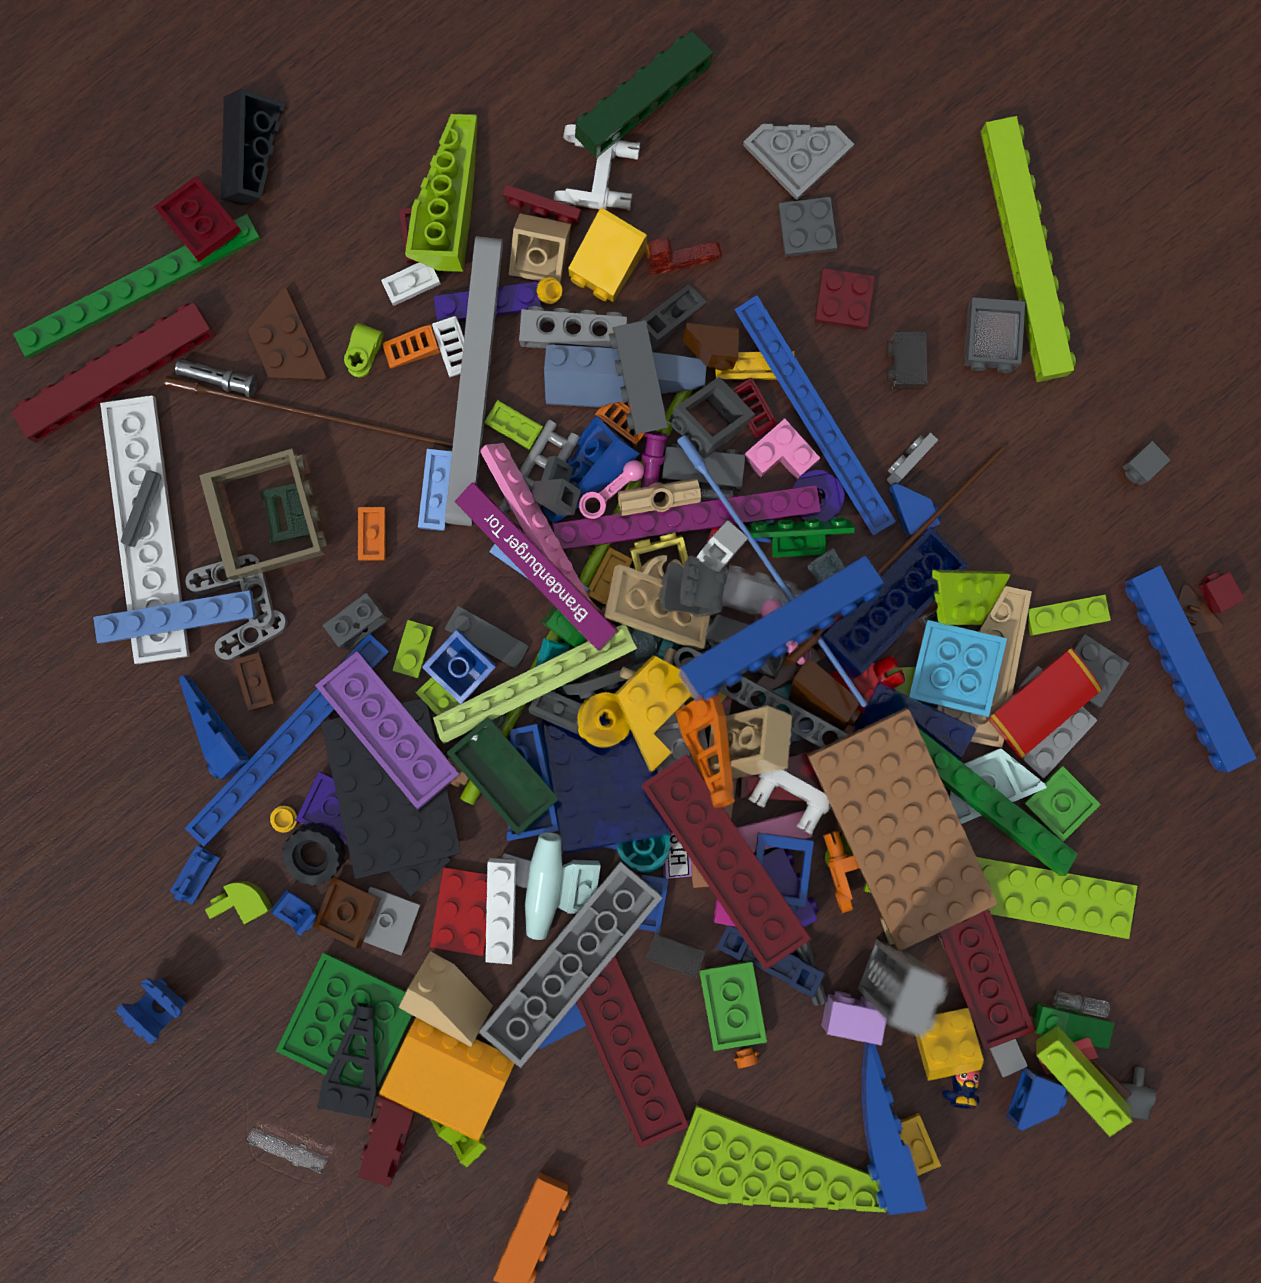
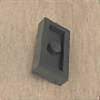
[529,691,582,734]

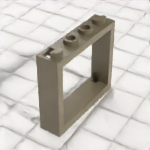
[199,449,327,581]

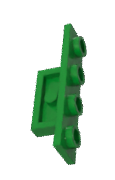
[745,517,854,557]

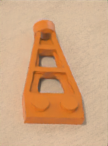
[675,693,735,808]

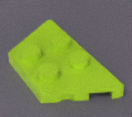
[932,570,1010,625]

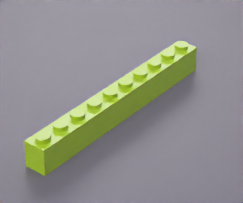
[981,116,1076,382]

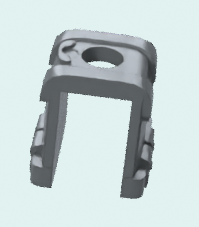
[660,556,727,617]

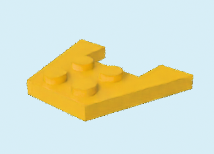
[615,656,727,772]

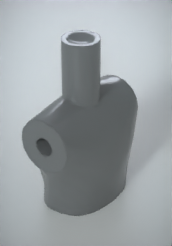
[1121,1067,1156,1120]

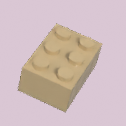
[708,706,792,779]

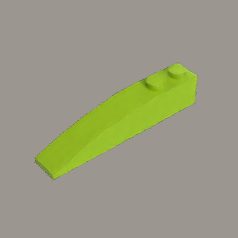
[405,114,477,272]

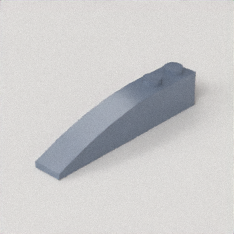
[544,345,707,407]

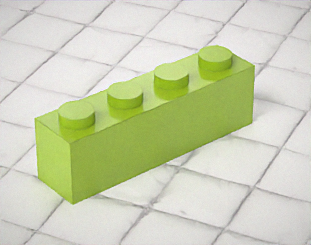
[1036,1025,1132,1136]

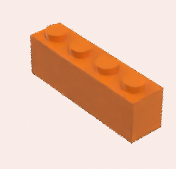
[493,1172,571,1283]

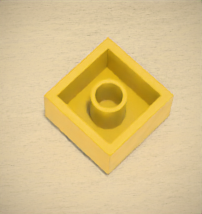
[915,1008,984,1081]

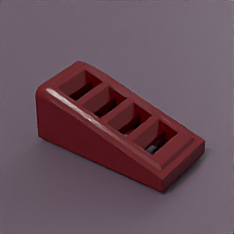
[732,378,778,439]

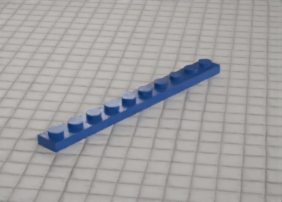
[734,295,896,535]
[185,633,390,847]

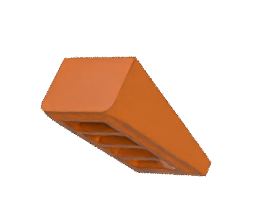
[382,324,440,369]
[595,402,645,448]

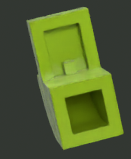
[205,881,272,924]
[430,1119,487,1167]

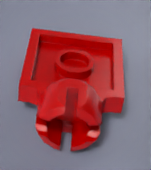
[829,655,905,719]

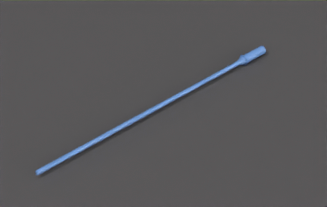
[677,435,867,707]

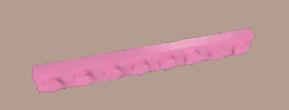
[480,443,593,604]

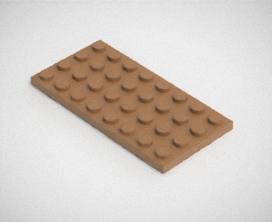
[807,708,997,951]

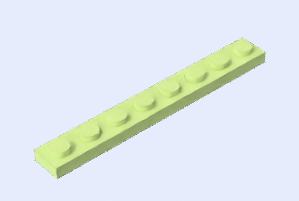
[433,624,637,743]

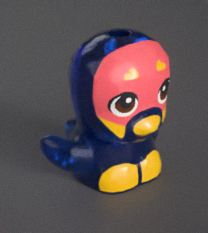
[942,1071,980,1109]

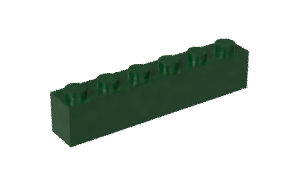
[575,31,713,158]

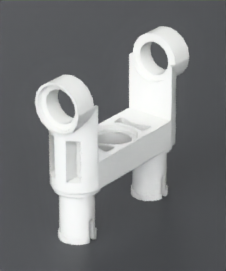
[553,124,640,211]
[749,731,831,835]

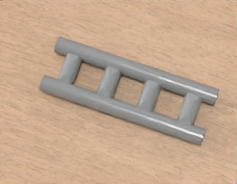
[499,420,580,524]

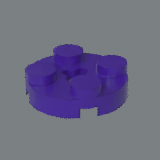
[793,470,844,521]

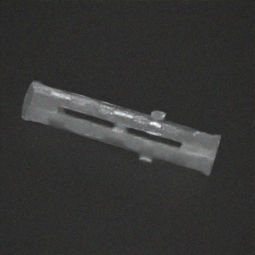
[246,1127,328,1174]

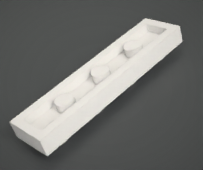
[486,858,516,964]

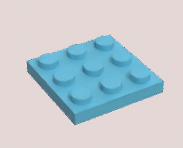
[908,620,1007,718]

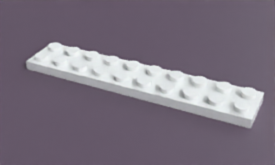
[100,395,190,664]

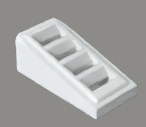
[432,316,464,378]

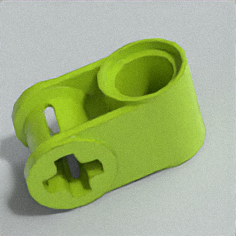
[344,323,383,378]

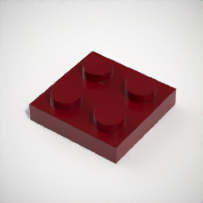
[815,268,875,330]

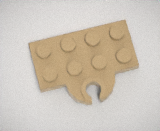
[605,555,710,650]

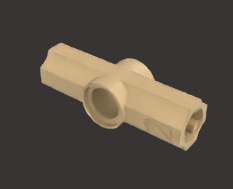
[618,478,701,516]

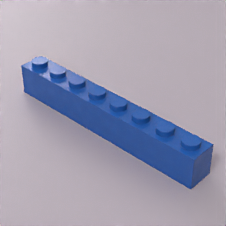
[678,556,884,702]
[1124,565,1257,772]

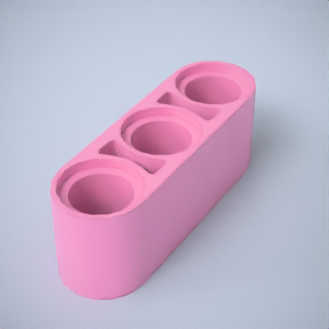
[737,810,813,852]

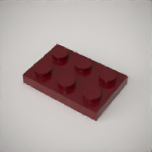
[154,176,241,262]

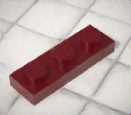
[503,185,582,226]

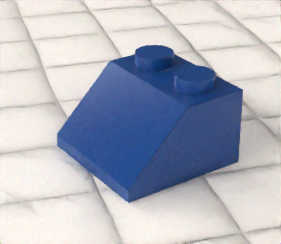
[422,629,497,704]
[1005,1067,1068,1130]

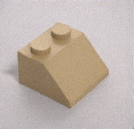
[509,214,571,283]

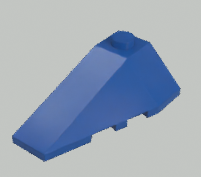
[542,416,639,523]

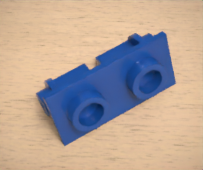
[170,845,220,905]

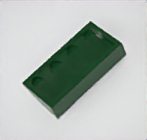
[447,717,559,836]

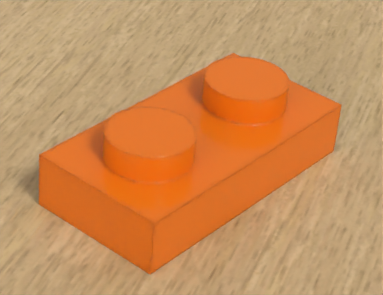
[358,507,386,561]

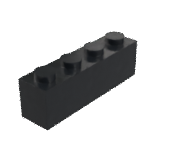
[221,89,286,205]

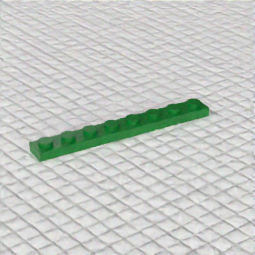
[917,727,1078,876]

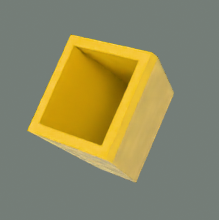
[568,207,647,303]

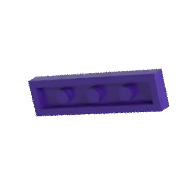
[434,282,541,322]

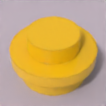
[537,277,562,304]
[270,806,297,832]

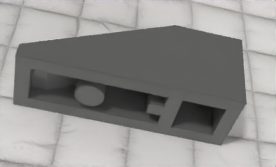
[640,284,707,352]
[444,606,530,669]

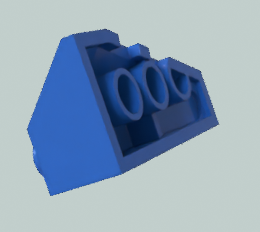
[179,675,251,780]

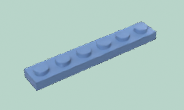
[93,590,256,644]

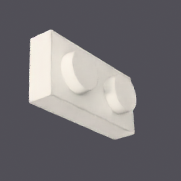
[381,263,441,306]

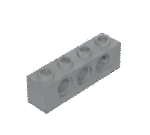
[519,306,627,348]

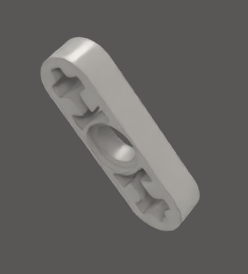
[215,610,288,660]

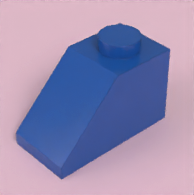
[888,484,941,538]

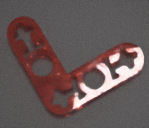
[646,238,722,275]

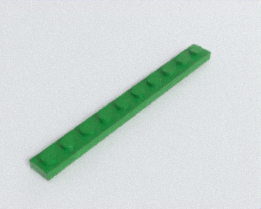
[13,214,261,359]

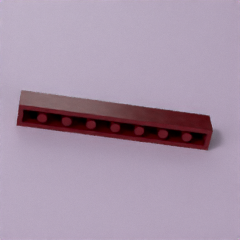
[11,302,216,443]

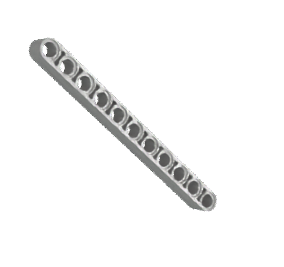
[445,236,503,526]

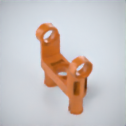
[823,830,859,913]

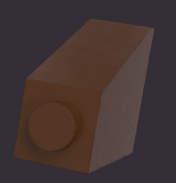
[789,658,861,731]

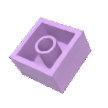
[821,991,886,1045]

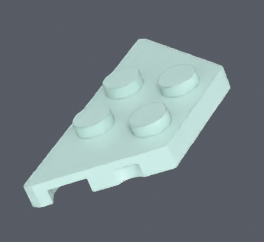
[950,748,1047,824]

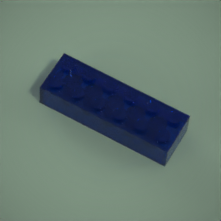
[818,526,969,679]

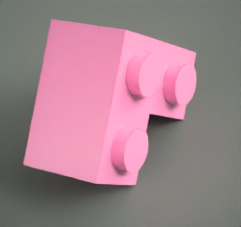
[745,419,820,480]

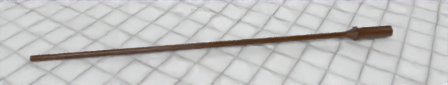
[164,376,453,448]
[786,446,1005,665]

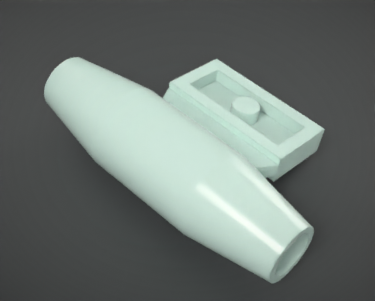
[525,832,601,940]

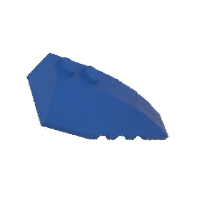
[861,1042,927,1215]

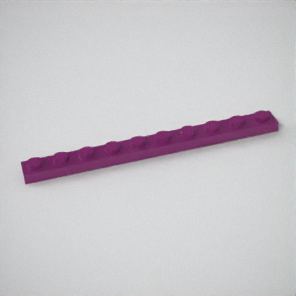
[553,485,821,550]

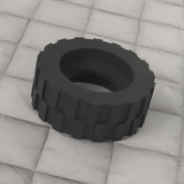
[282,822,346,886]

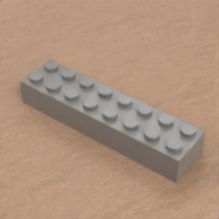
[479,861,663,1068]
[858,939,947,1037]

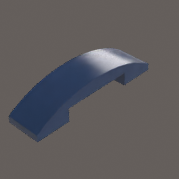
[717,925,825,998]

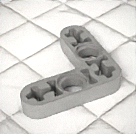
[186,554,275,630]

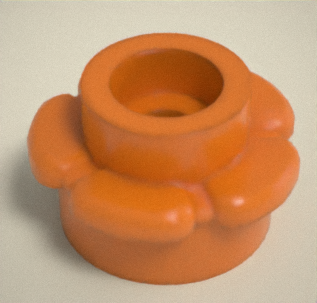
[733,1047,759,1068]

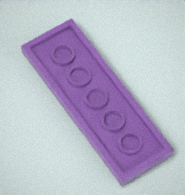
[315,651,460,810]

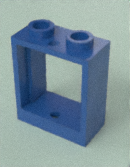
[755,832,814,910]

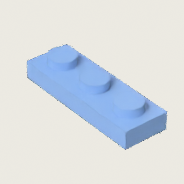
[418,449,452,531]

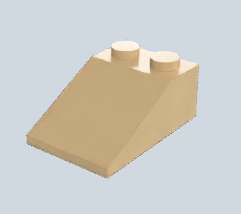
[399,951,493,1047]

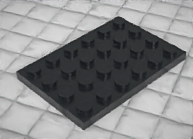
[321,699,462,880]

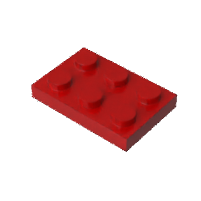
[430,867,487,956]

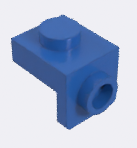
[271,889,317,936]

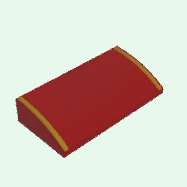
[986,648,1102,759]

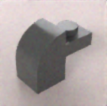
[532,456,581,515]

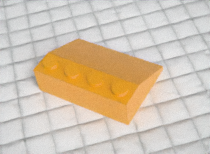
[379,1017,515,1141]

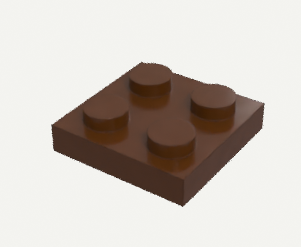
[313,877,381,948]

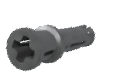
[175,358,258,398]

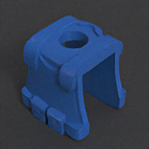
[117,978,187,1043]

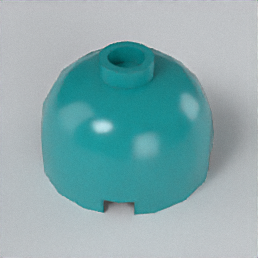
[617,818,671,873]

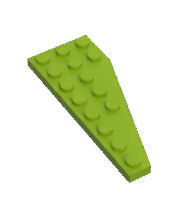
[667,1105,885,1212]

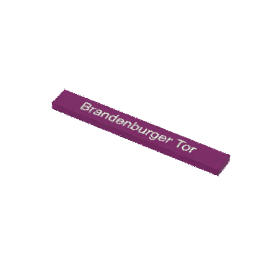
[454,482,619,651]

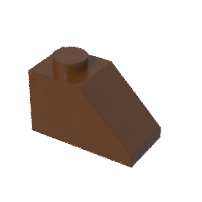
[682,323,739,371]

